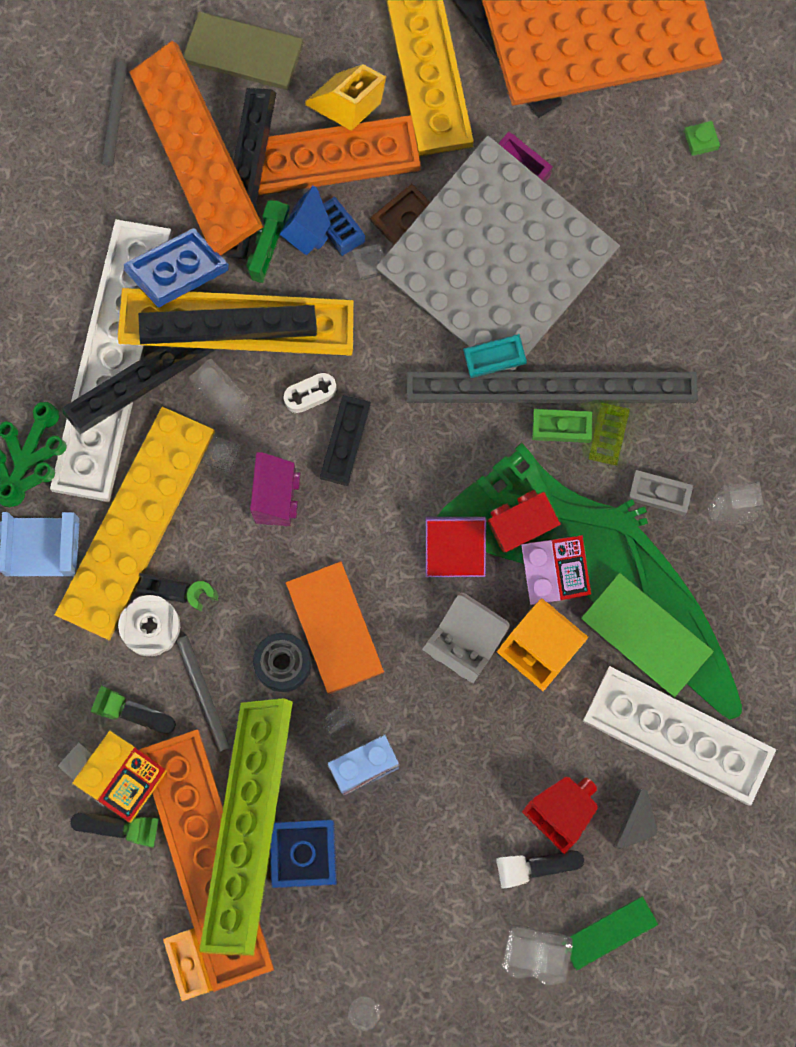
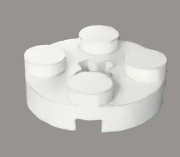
[118,595,180,656]

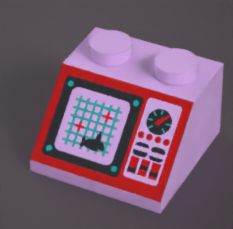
[522,535,591,605]

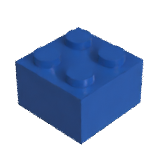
[271,820,337,888]

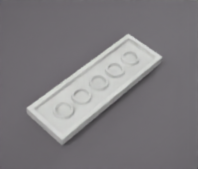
[582,666,776,806]

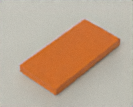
[286,562,384,695]

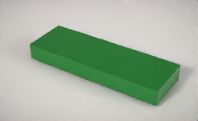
[560,896,658,971]

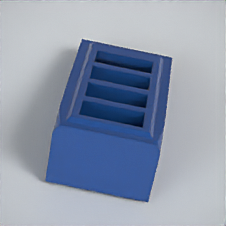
[323,197,365,256]

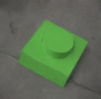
[684,121,720,156]

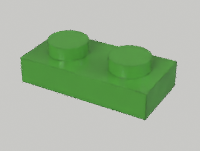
[532,409,592,443]

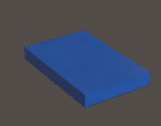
[124,228,229,308]

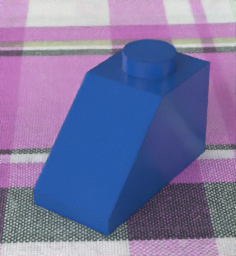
[279,185,331,255]

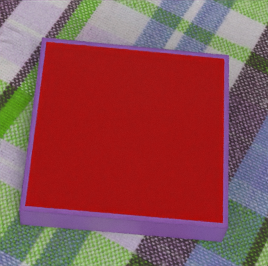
[426,517,486,577]

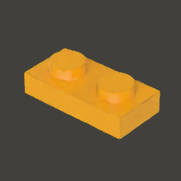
[163,928,213,1001]

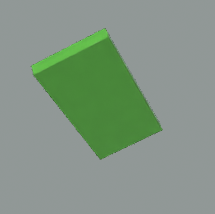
[581,573,714,698]

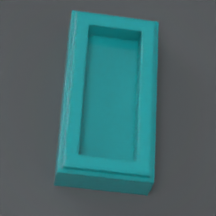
[463,334,527,378]

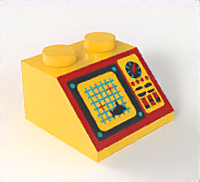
[72,730,167,823]

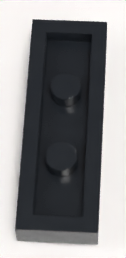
[320,395,371,487]

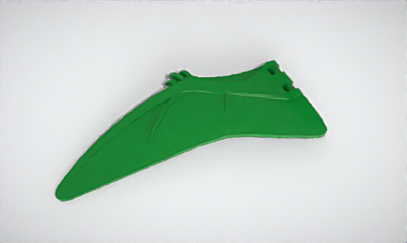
[437,443,742,720]

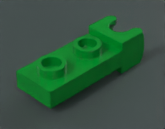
[247,200,290,283]

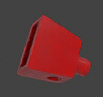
[522,776,598,854]

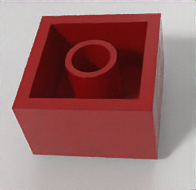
[487,490,561,553]

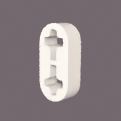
[284,373,337,413]

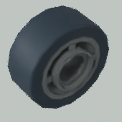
[253,632,312,692]

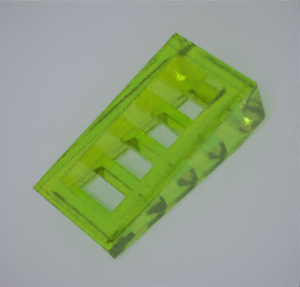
[588,403,630,466]

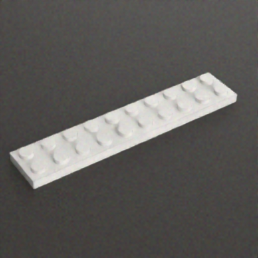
[50,219,172,502]

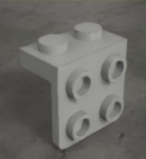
[423,593,510,683]

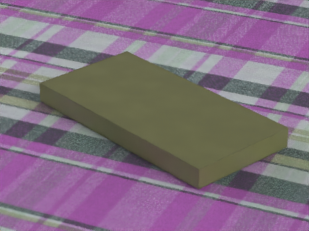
[183,11,304,91]

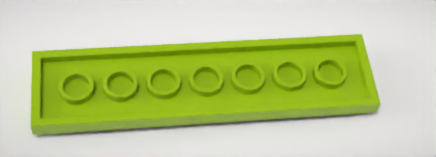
[199,698,293,956]

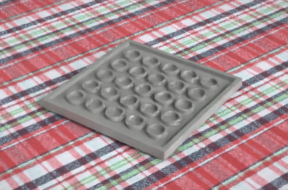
[376,135,620,372]

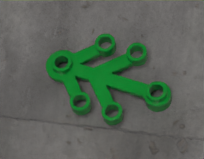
[0,402,67,507]

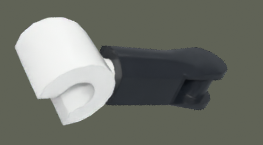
[496,851,584,888]

